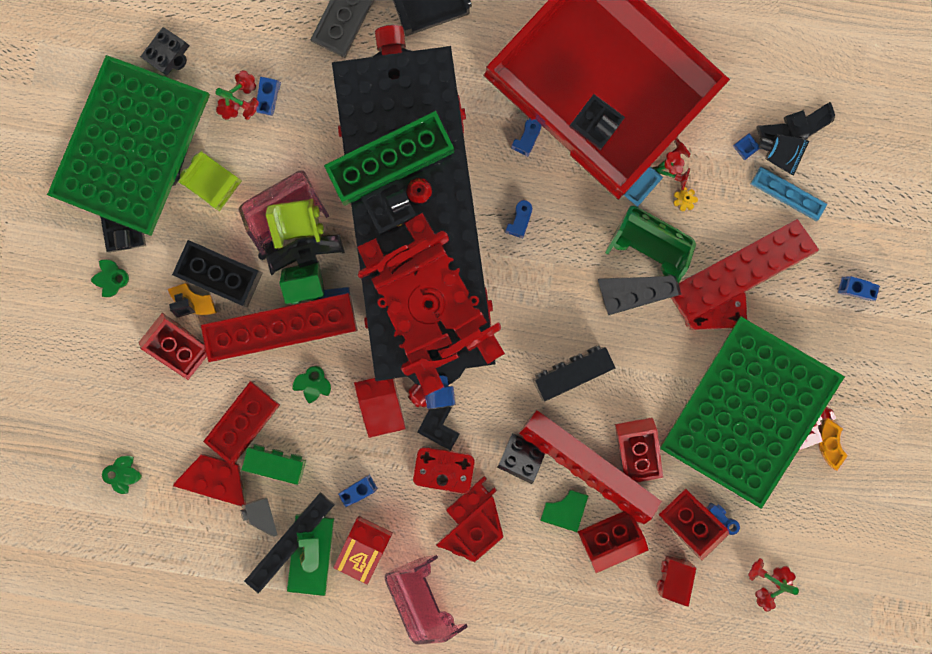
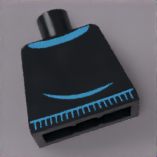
[758,133,809,176]

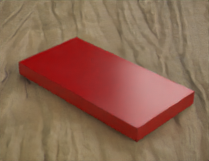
[203,381,280,466]

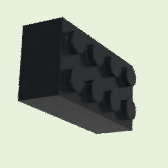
[172,240,263,307]
[532,345,616,402]

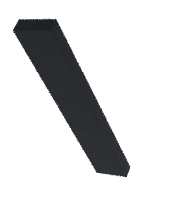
[244,492,335,594]

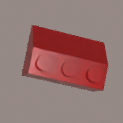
[578,511,649,573]

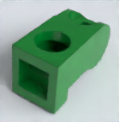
[297,532,319,572]

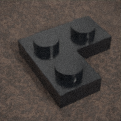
[417,406,460,451]

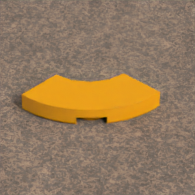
[168,283,217,315]
[819,418,848,471]

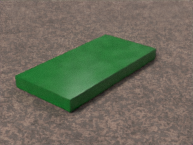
[287,514,335,596]

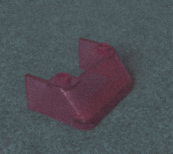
[239,170,329,255]
[385,555,468,645]

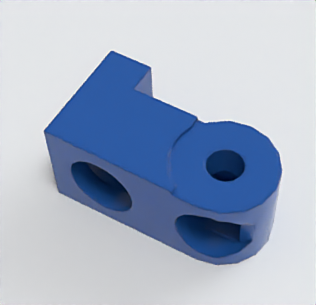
[256,77,281,116]
[511,119,541,157]
[505,200,533,239]
[838,276,880,301]
[338,474,378,507]

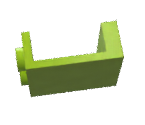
[178,151,242,211]
[266,199,324,248]

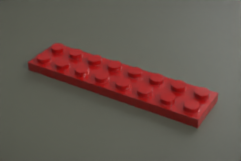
[671,219,819,323]
[201,293,358,363]

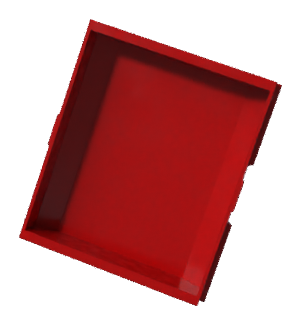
[483,0,730,200]

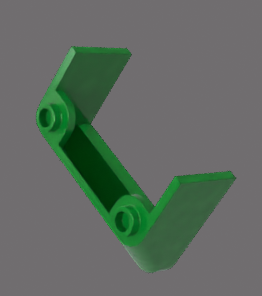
[605,206,696,283]

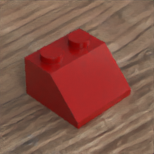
[657,556,697,607]

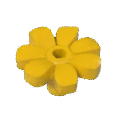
[673,187,698,212]

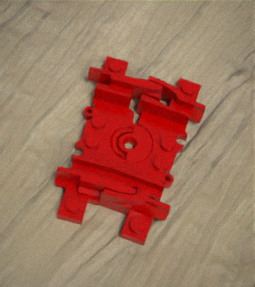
[357,213,505,395]

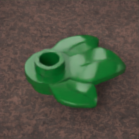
[91,260,129,297]
[292,366,331,404]
[102,456,142,494]

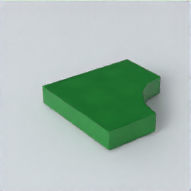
[540,489,589,532]

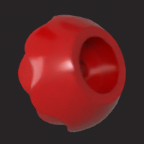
[406,178,432,203]

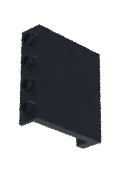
[393,0,472,36]

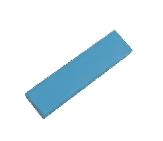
[750,167,828,221]

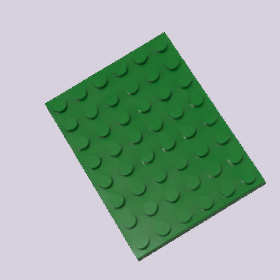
[47,55,210,236]
[660,316,845,509]

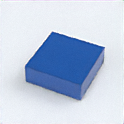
[733,133,760,161]

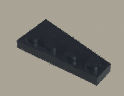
[598,276,681,316]

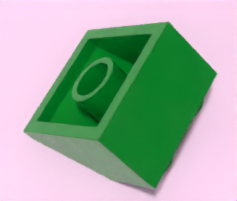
[279,261,324,304]

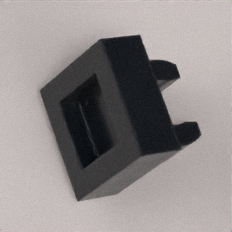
[169,293,196,318]

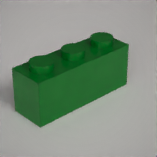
[242,444,306,485]

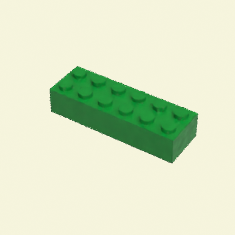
[324,111,454,206]

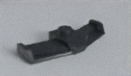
[756,102,835,141]
[266,234,345,276]

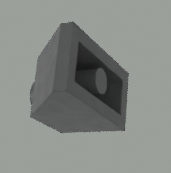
[240,498,278,537]

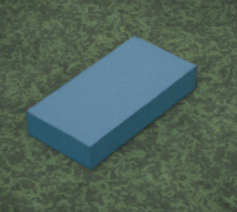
[624,166,663,207]

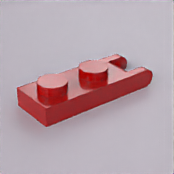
[446,476,497,525]

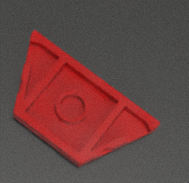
[173,454,246,507]
[436,496,504,562]

